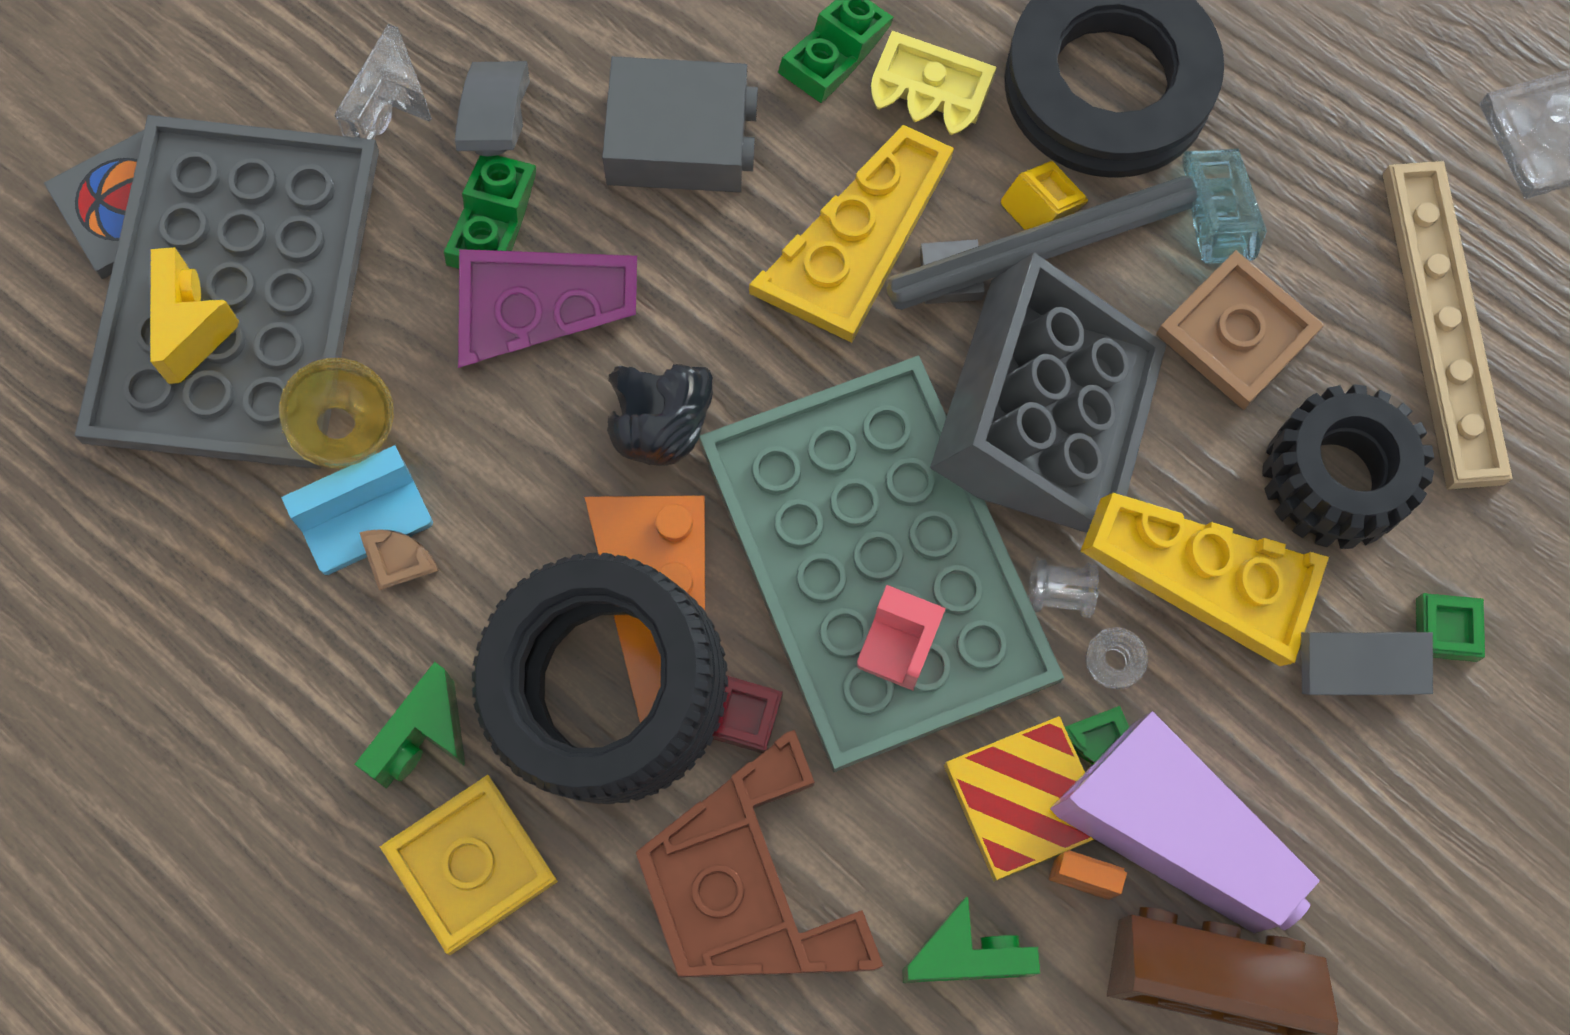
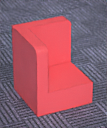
[857,585,946,691]

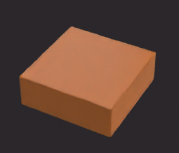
[1049,850,1127,900]

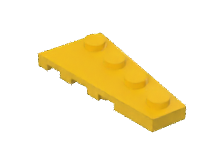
[749,125,954,343]

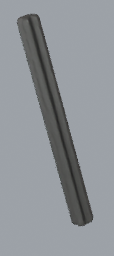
[886,176,1199,310]

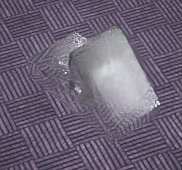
[334,24,432,139]

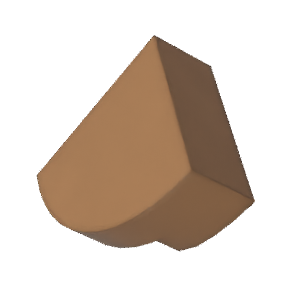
[360,530,439,590]

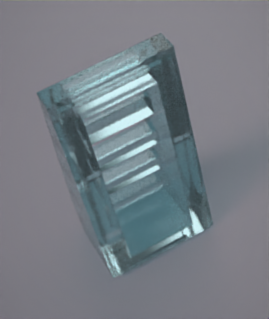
[1182,149,1267,263]

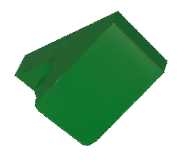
[354,662,465,789]
[902,897,1040,983]

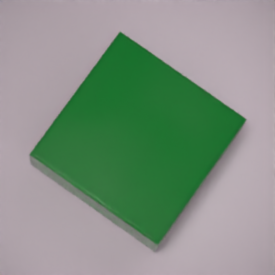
[1416,593,1485,662]

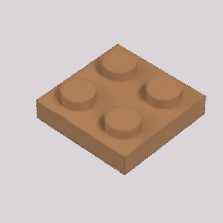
[1156,250,1324,410]

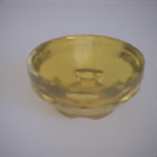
[279,358,394,468]

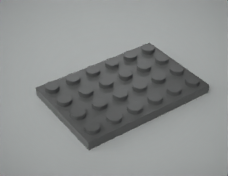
[74,115,379,469]

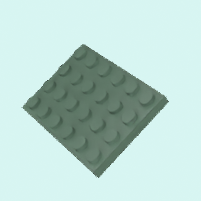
[699,355,1064,773]

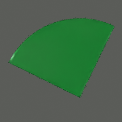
[1065,706,1129,764]

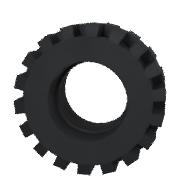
[1262,384,1434,549]

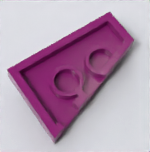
[458,249,637,368]

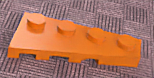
[584,496,706,723]

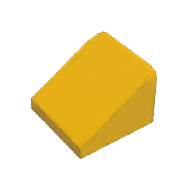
[1001,161,1088,230]

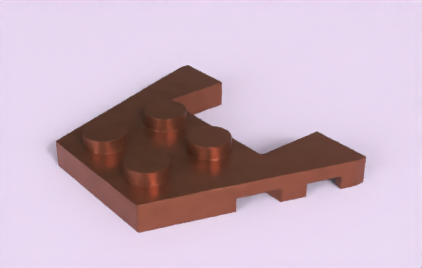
[636,730,883,978]

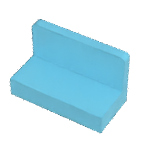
[281,445,433,575]

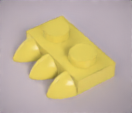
[871,31,996,135]

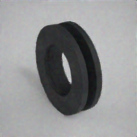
[1004,0,1224,178]

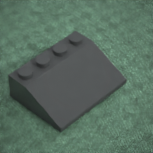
[930,252,1166,533]

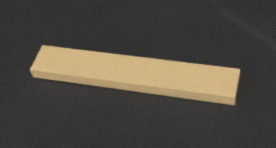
[1383,161,1513,490]

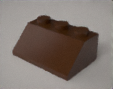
[1107,907,1339,1035]

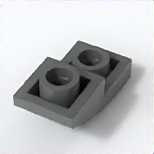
[455,61,530,156]
[1301,632,1433,695]

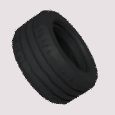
[472,552,728,804]

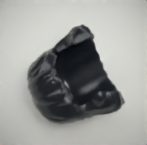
[607,364,713,466]

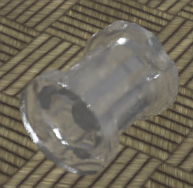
[1028,557,1099,618]

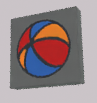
[44,130,144,279]

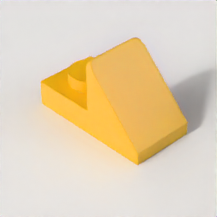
[150,247,239,384]

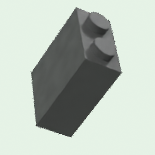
[602,56,758,192]

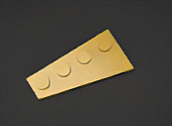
[1080,493,1329,666]

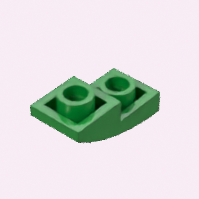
[778,0,894,103]
[444,155,536,269]

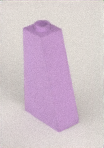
[1050,711,1320,933]

